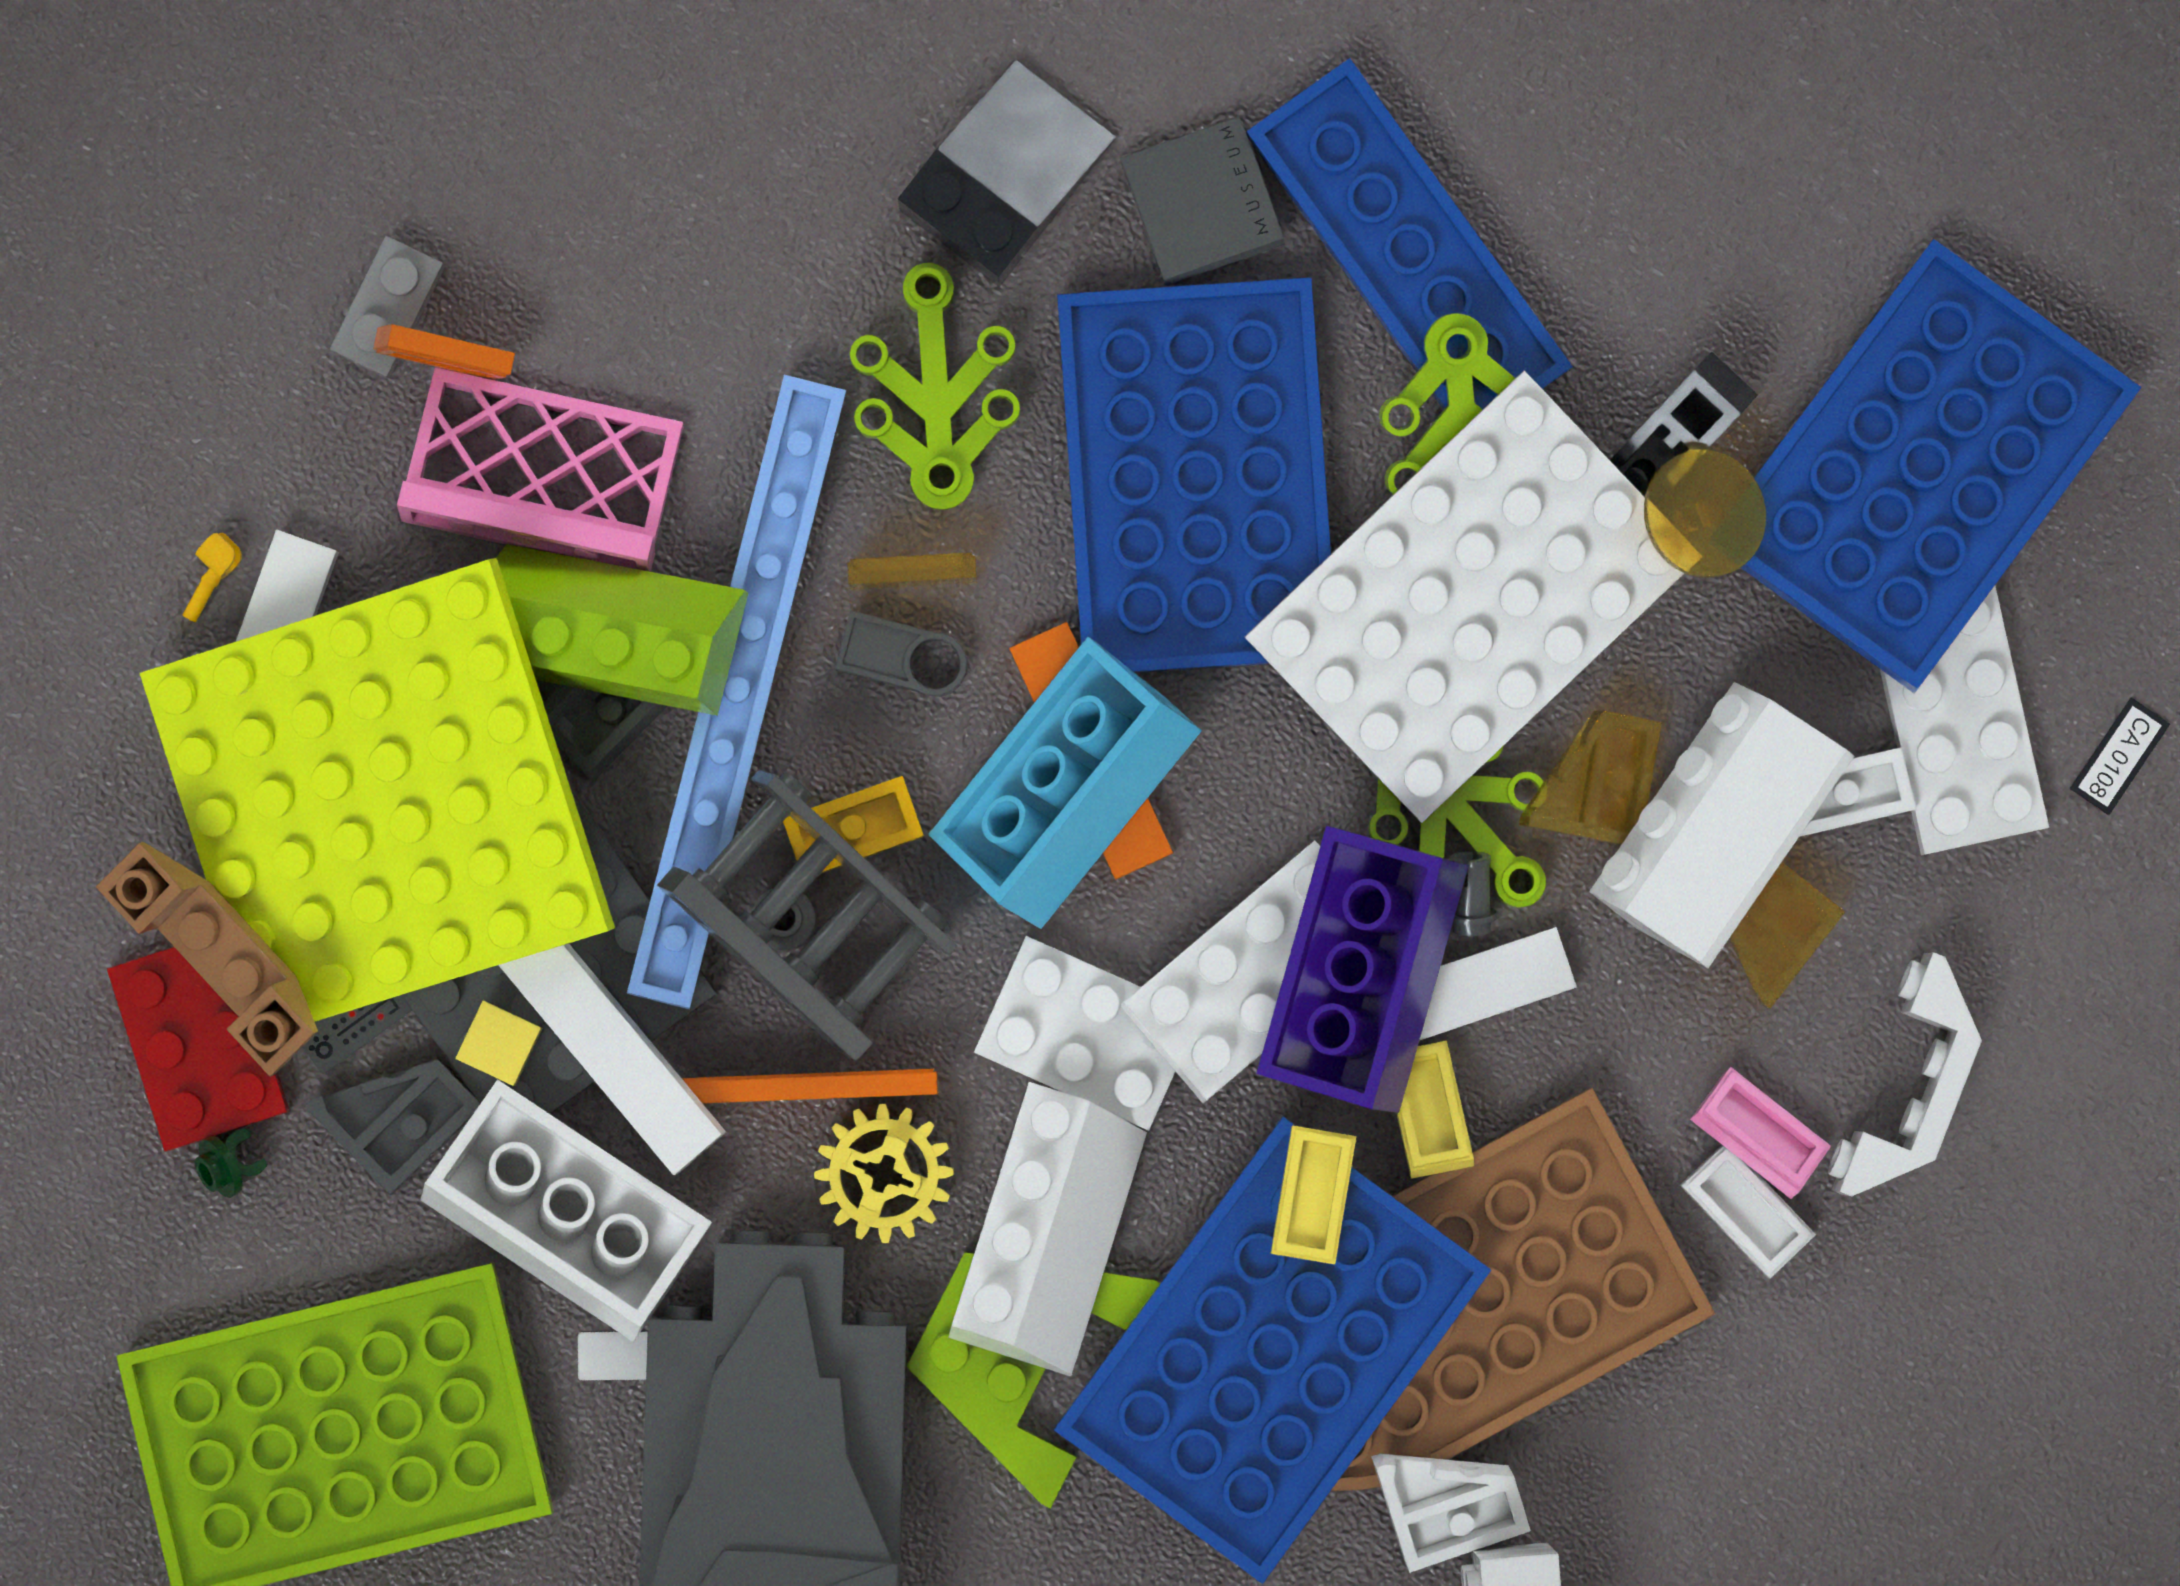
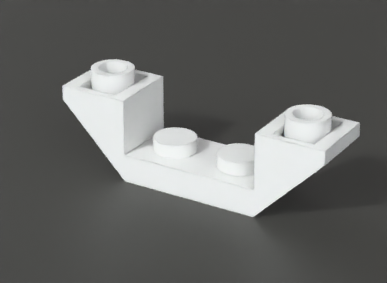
[1828,952,1982,1196]

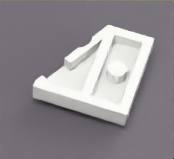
[1371,1453,1531,1573]

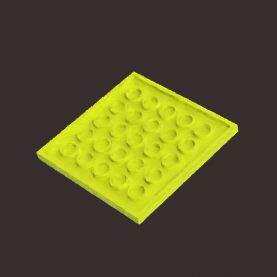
[139,558,615,1022]

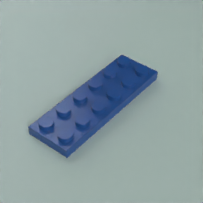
[1246,58,1573,410]

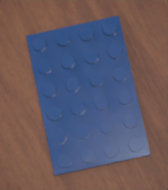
[1707,239,2142,694]
[1057,277,1331,673]
[1054,1116,1491,1584]

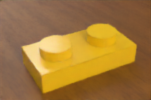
[783,776,924,873]

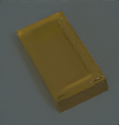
[847,552,977,590]

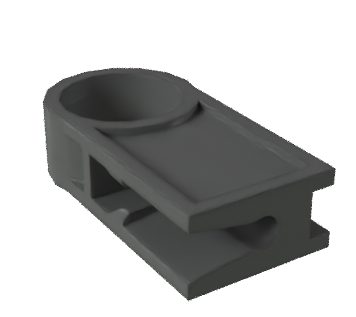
[835,610,967,697]

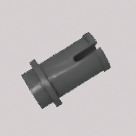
[1449,852,1497,936]

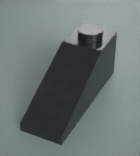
[1610,352,1758,507]

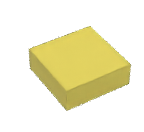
[455,1000,543,1086]

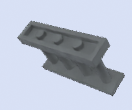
[657,770,957,1061]

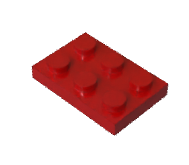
[107,947,290,1152]

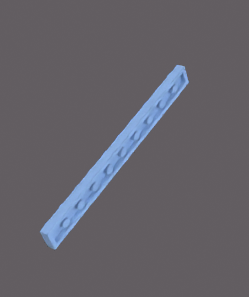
[627,375,846,1010]

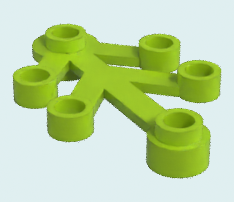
[850,263,1020,510]
[1379,313,1515,495]
[1368,745,1546,908]

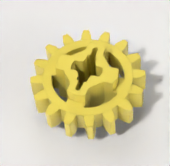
[814,1104,954,1243]

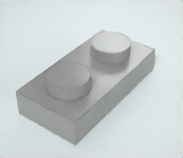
[330,236,446,380]

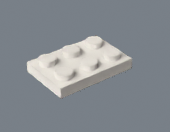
[974,936,1175,1131]

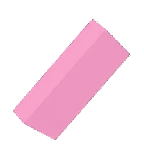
[1690,1067,1831,1199]

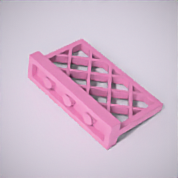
[397,367,684,572]

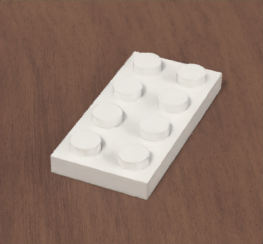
[1880,586,2049,855]
[1120,840,1320,1103]

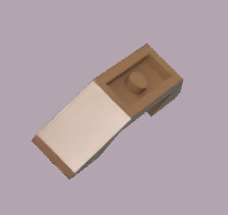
[96,842,318,1077]

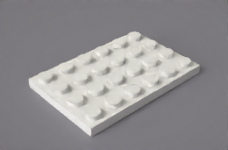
[1245,371,1701,823]

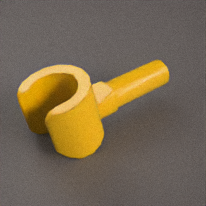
[182,533,242,622]

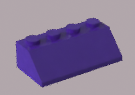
[1256,825,1469,1113]

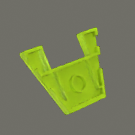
[907,1251,1160,1509]

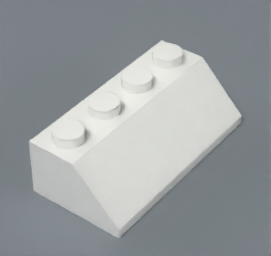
[1589,682,1855,968]
[420,1079,712,1342]
[948,1082,1147,1376]

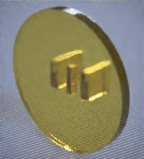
[1644,450,1766,578]

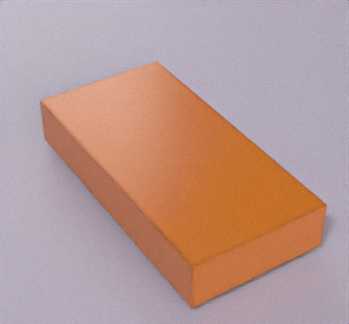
[373,324,515,380]

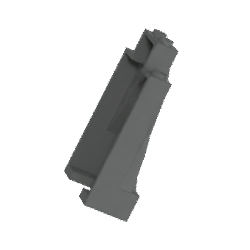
[639,1230,908,1586]

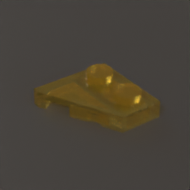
[1519,710,1662,845]
[1729,862,1845,1009]

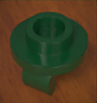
[195,1129,268,1198]

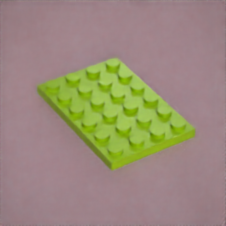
[116,1263,554,1586]

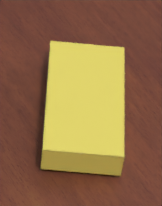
[1396,1040,1474,1179]
[1270,1125,1357,1264]

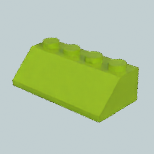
[496,544,748,716]

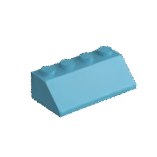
[928,637,1202,929]

